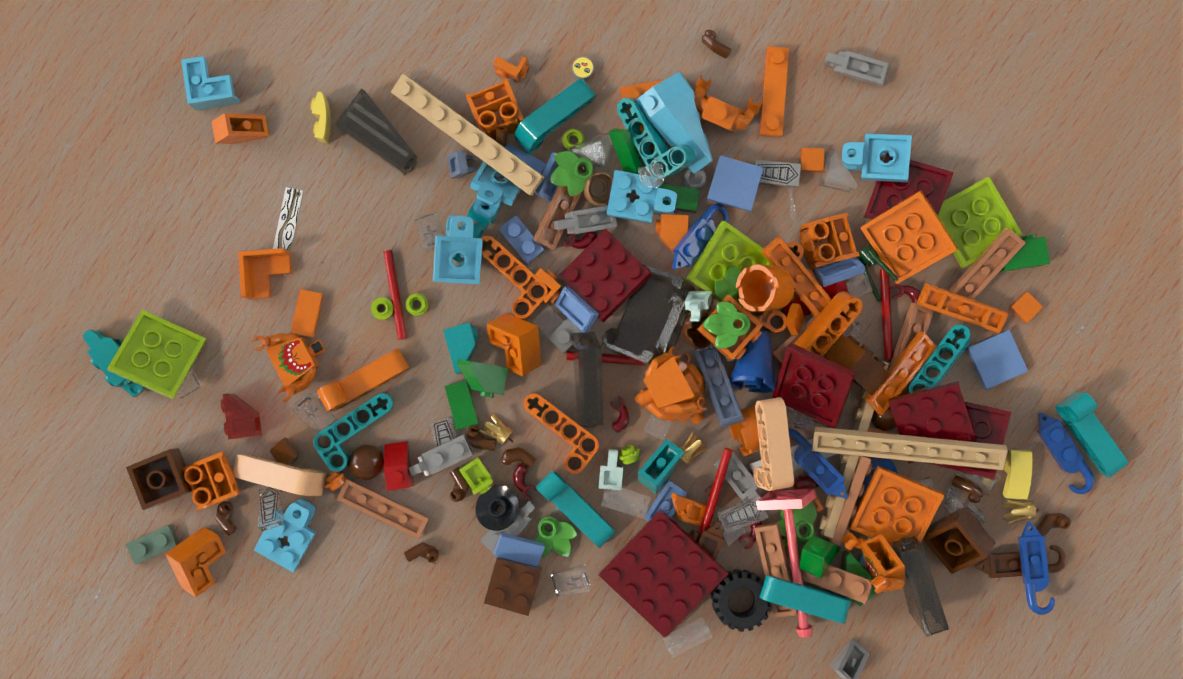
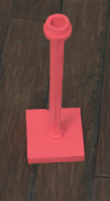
[756,488,816,637]

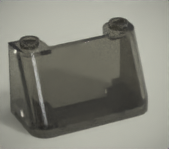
[601,265,696,367]

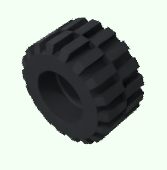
[711,569,772,632]

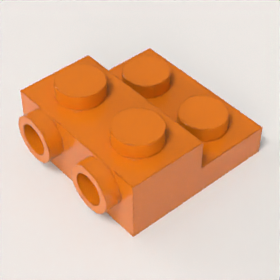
[697,294,763,361]

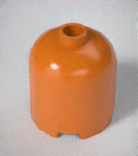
[736,264,795,311]
[729,404,760,456]

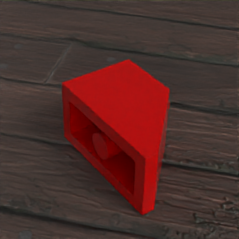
[384,441,414,491]

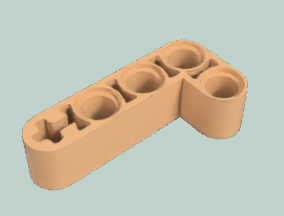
[754,397,794,491]
[232,453,327,496]

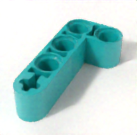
[514,78,597,154]
[617,98,695,179]
[909,324,970,394]
[313,392,394,471]
[1055,392,1128,478]
[536,469,616,548]
[760,575,852,624]

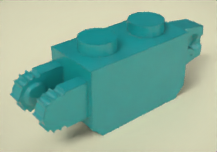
[82,329,147,397]

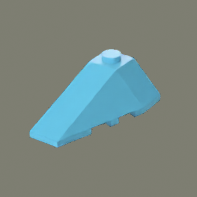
[636,72,713,174]

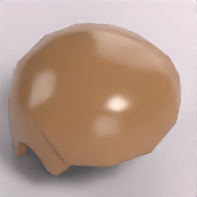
[583,172,613,206]

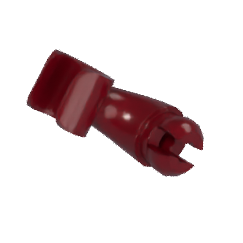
[562,231,597,249]
[890,284,921,303]
[611,396,629,433]
[513,464,537,499]
[738,515,763,549]

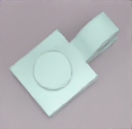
[685,291,712,322]
[599,449,623,490]

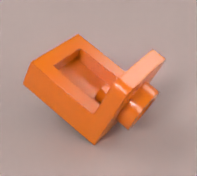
[493,56,530,83]
[535,268,562,305]

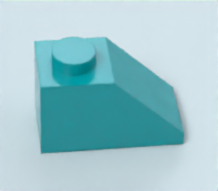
[443,322,480,374]
[638,438,685,494]

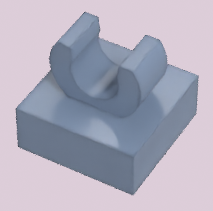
[447,150,475,179]

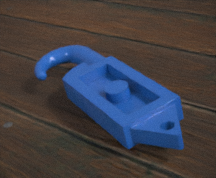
[672,203,729,269]
[1037,413,1095,494]
[788,429,848,499]
[1018,521,1055,615]

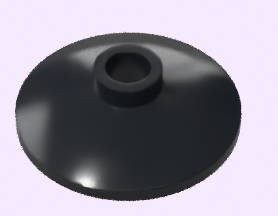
[475,485,520,531]

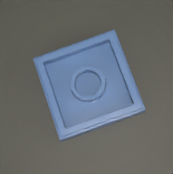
[707,155,763,212]
[966,330,1028,389]

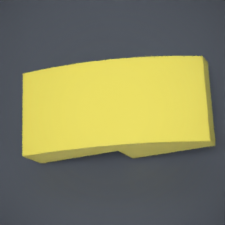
[311,92,331,144]
[1002,449,1033,500]

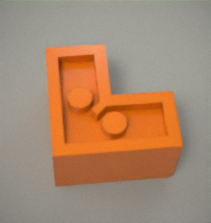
[238,248,292,300]
[487,313,541,376]
[165,527,226,597]

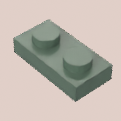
[126,524,179,565]

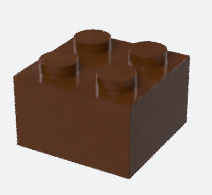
[824,335,890,395]
[126,448,192,510]
[923,506,996,574]
[484,557,542,616]

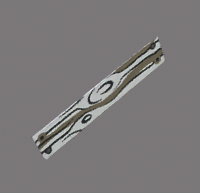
[273,187,303,276]

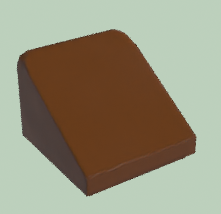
[270,437,299,465]

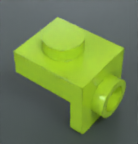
[459,456,494,495]

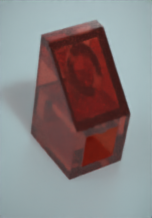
[221,393,262,440]

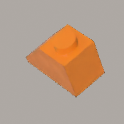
[212,113,269,144]
[655,214,689,256]

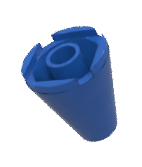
[730,328,776,393]

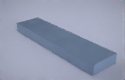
[693,343,744,428]

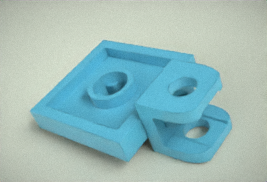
[842,134,912,182]
[470,161,521,218]
[606,170,677,224]
[433,215,483,284]
[254,498,317,572]

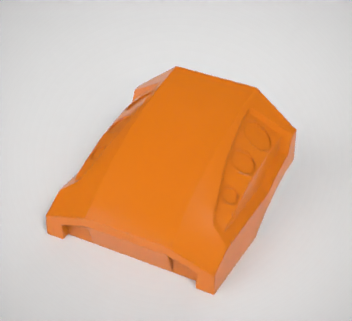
[465,78,524,138]
[799,212,860,269]
[182,451,239,511]

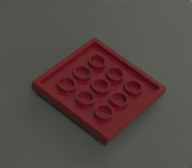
[598,509,728,638]

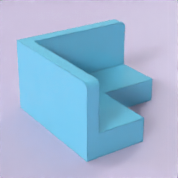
[181,56,240,111]

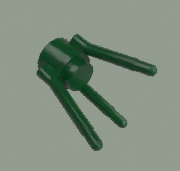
[858,244,898,301]

